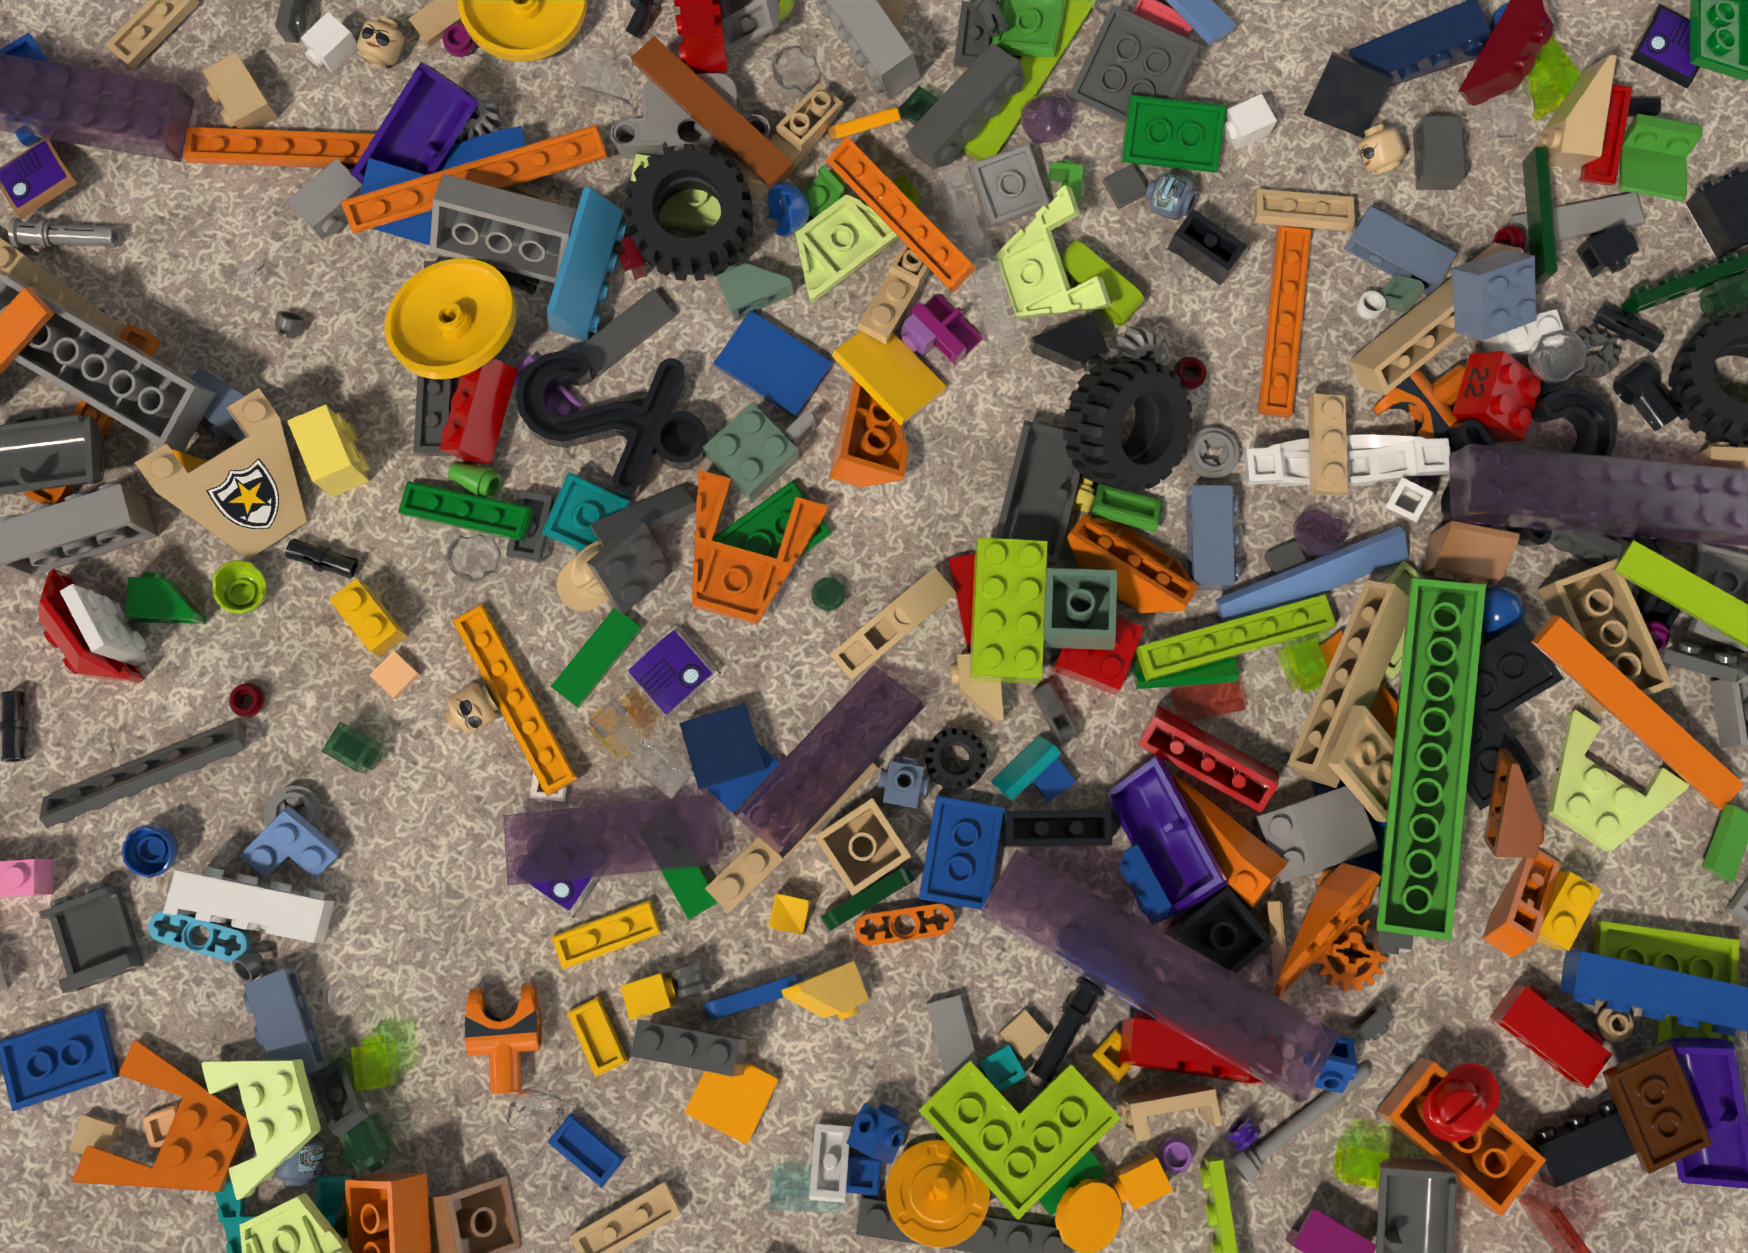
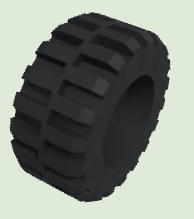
[624,144,754,281]
[1668,311,1748,446]
[1063,357,1193,492]

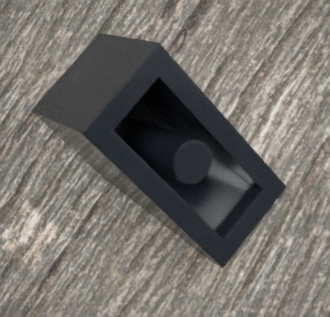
[1029,314,1109,371]

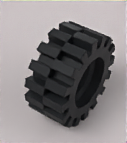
[925,727,988,790]

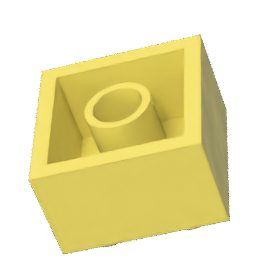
[287,404,371,497]

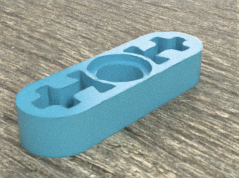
[148,911,252,961]

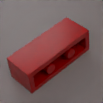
[439,358,518,464]
[1490,984,1613,1088]

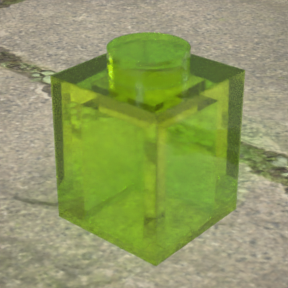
[1276,638,1328,694]
[351,1034,400,1091]
[1332,1141,1389,1189]

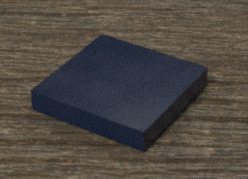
[679,703,765,790]

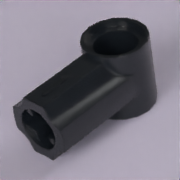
[1613,362,1681,431]

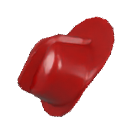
[1422,1063,1500,1142]

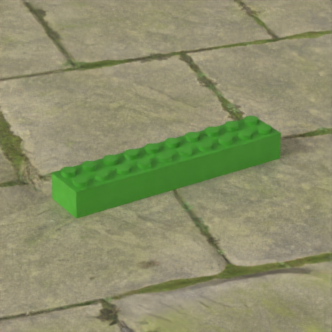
[1375,578,1486,941]

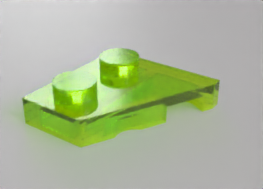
[1527,37,1581,122]

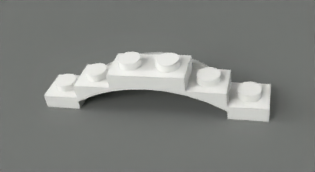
[1244,435,1452,489]

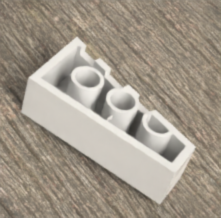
[163,866,335,943]

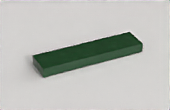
[1522,147,1558,284]

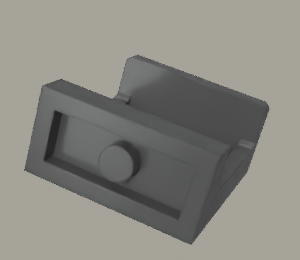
[39,883,144,993]

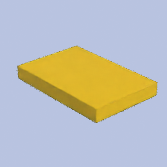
[832,331,947,426]

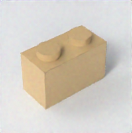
[202,52,278,129]

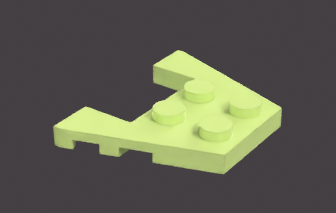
[992,185,1112,320]
[1547,710,1689,852]
[201,1059,321,1200]
[239,1193,353,1253]

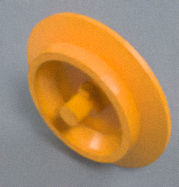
[886,1140,990,1248]

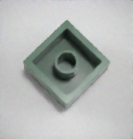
[703,402,799,503]
[1044,568,1117,650]

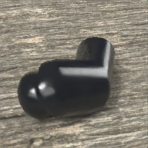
[625,0,653,39]

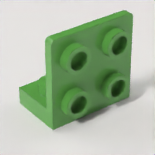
[1619,114,1702,201]

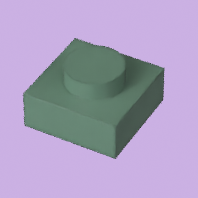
[1380,274,1426,314]

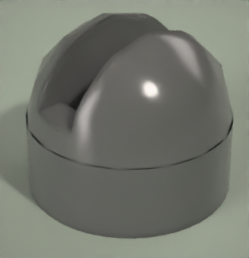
[275,311,304,338]
[232,951,265,983]

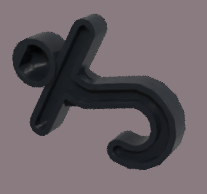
[516,350,708,499]
[1441,387,1616,547]

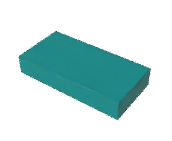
[990,735,1061,801]

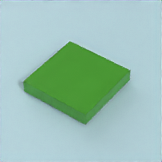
[992,0,1067,58]

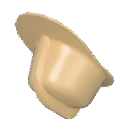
[556,541,609,612]

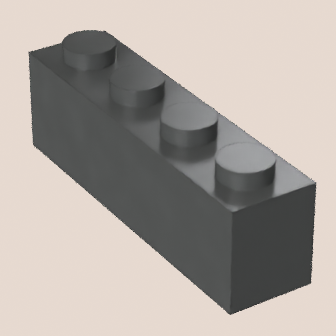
[905,43,1025,173]

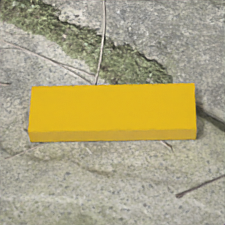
[551,900,662,970]

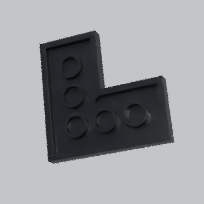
[1466,621,1564,811]

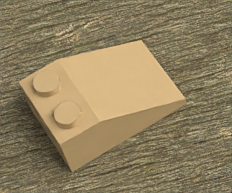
[1535,55,1617,169]

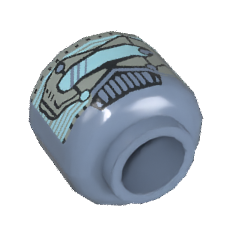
[1146,172,1197,220]
[275,1137,324,1186]

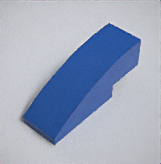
[435,126,526,173]

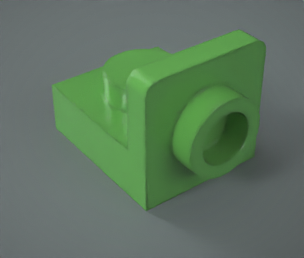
[1048,160,1084,208]
[802,166,845,220]

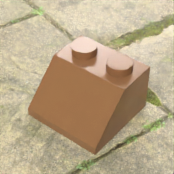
[1424,521,1520,589]
[428,1175,521,1253]

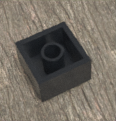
[1167,886,1274,987]

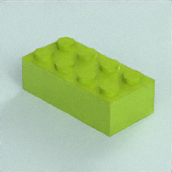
[969,537,1047,684]

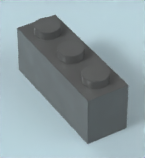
[631,1020,750,1076]

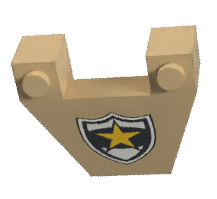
[134,388,307,559]

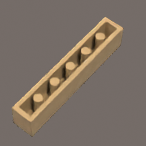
[1349,243,1524,395]
[1287,580,1408,788]

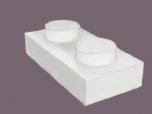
[809,1124,851,1203]

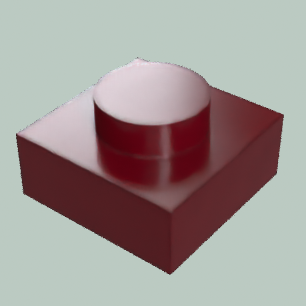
[618,236,647,280]

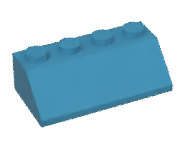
[547,186,627,341]

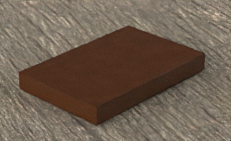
[1602,1043,1713,1174]

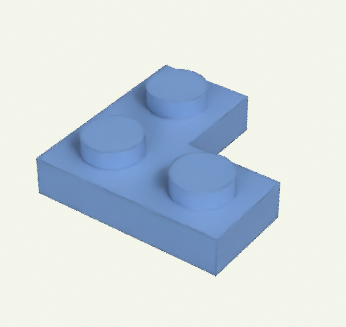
[239,805,342,878]

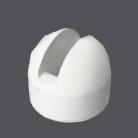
[1356,291,1386,320]

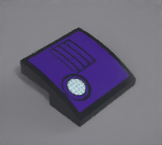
[1630,4,1700,89]

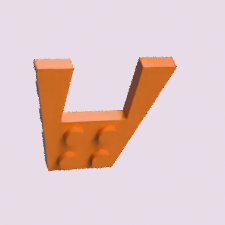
[691,470,828,625]
[71,1040,250,1192]

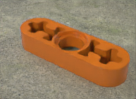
[854,903,955,946]

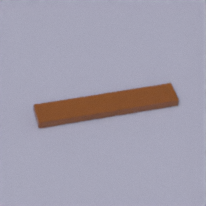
[631,36,794,190]

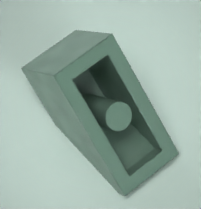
[716,263,793,321]

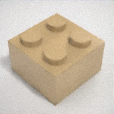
[814,798,911,896]

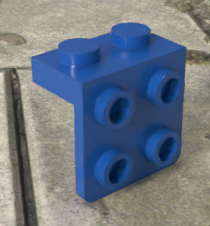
[1119,845,1211,925]

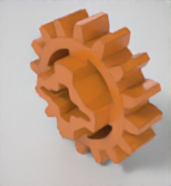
[1314,918,1388,991]

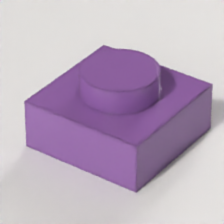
[900,314,936,358]

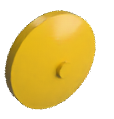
[456,0,588,62]
[384,258,517,379]

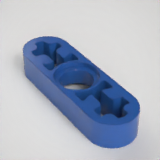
[704,972,803,1021]

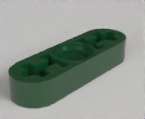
[820,865,915,931]

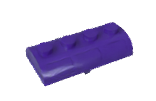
[350,62,479,182]
[1107,756,1229,914]
[1657,1037,1748,1189]

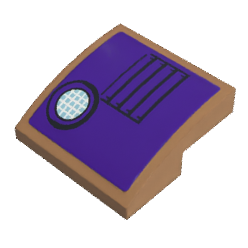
[0,137,77,219]

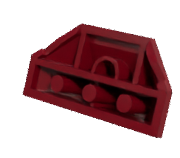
[1458,0,1554,106]

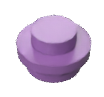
[1157,1136,1193,1174]

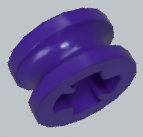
[1225,1115,1261,1151]

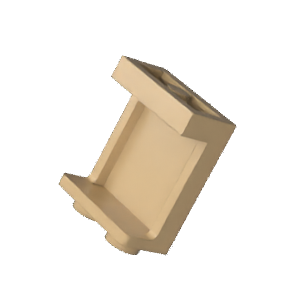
[1119,1082,1225,1142]

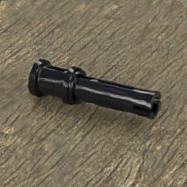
[1031,977,1106,1083]

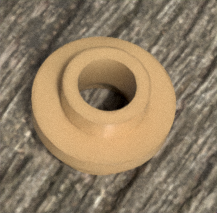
[1596,1007,1633,1042]

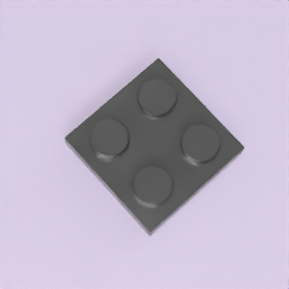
[586,519,672,615]
[1662,637,1748,683]

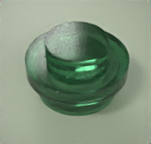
[811,578,845,611]

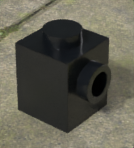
[1576,222,1639,278]

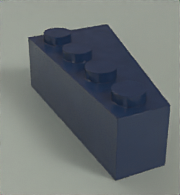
[1348,0,1491,87]

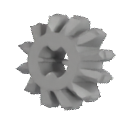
[457,90,502,143]
[1109,327,1167,364]

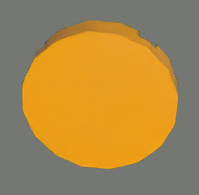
[1055,1179,1122,1253]

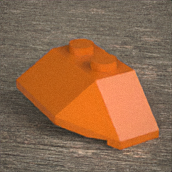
[1067,514,1199,613]

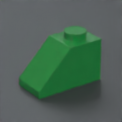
[124,572,206,624]

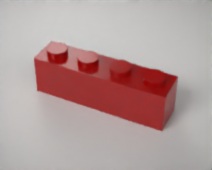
[1138,705,1279,813]

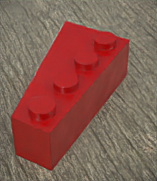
[674,0,728,74]

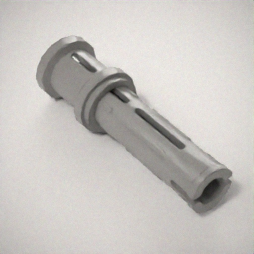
[8,218,119,249]

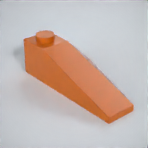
[829,378,909,487]
[1172,774,1288,911]
[1273,863,1381,999]

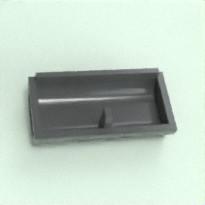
[0,414,105,495]
[994,420,1080,566]
[1376,1158,1457,1253]

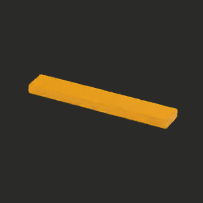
[452,604,579,797]

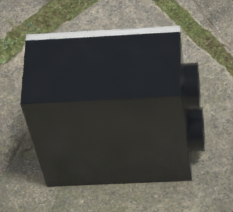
[1685,167,1748,259]

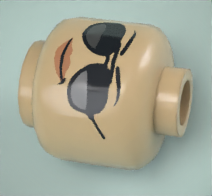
[356,16,405,69]
[1357,123,1406,175]
[444,683,499,734]

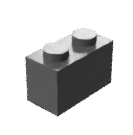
[1413,116,1468,190]

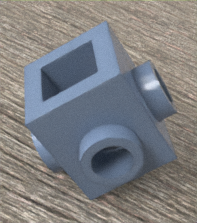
[878,757,929,810]

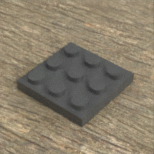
[1069,4,1200,124]

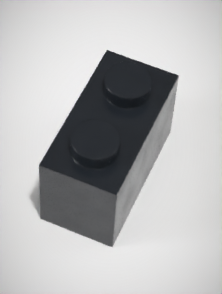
[1167,209,1247,285]

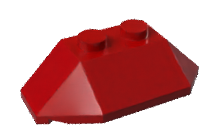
[39,569,145,683]

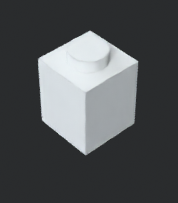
[300,12,357,73]
[1223,94,1277,150]
[1385,477,1435,526]

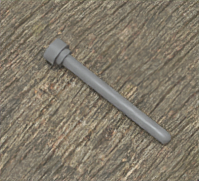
[1229,1065,1371,1183]

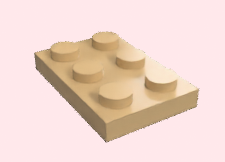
[1327,705,1394,822]

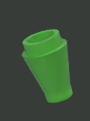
[448,461,501,499]

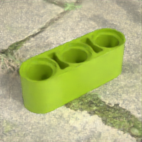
[1060,240,1145,326]

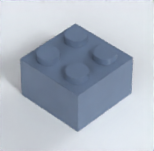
[1452,249,1537,341]

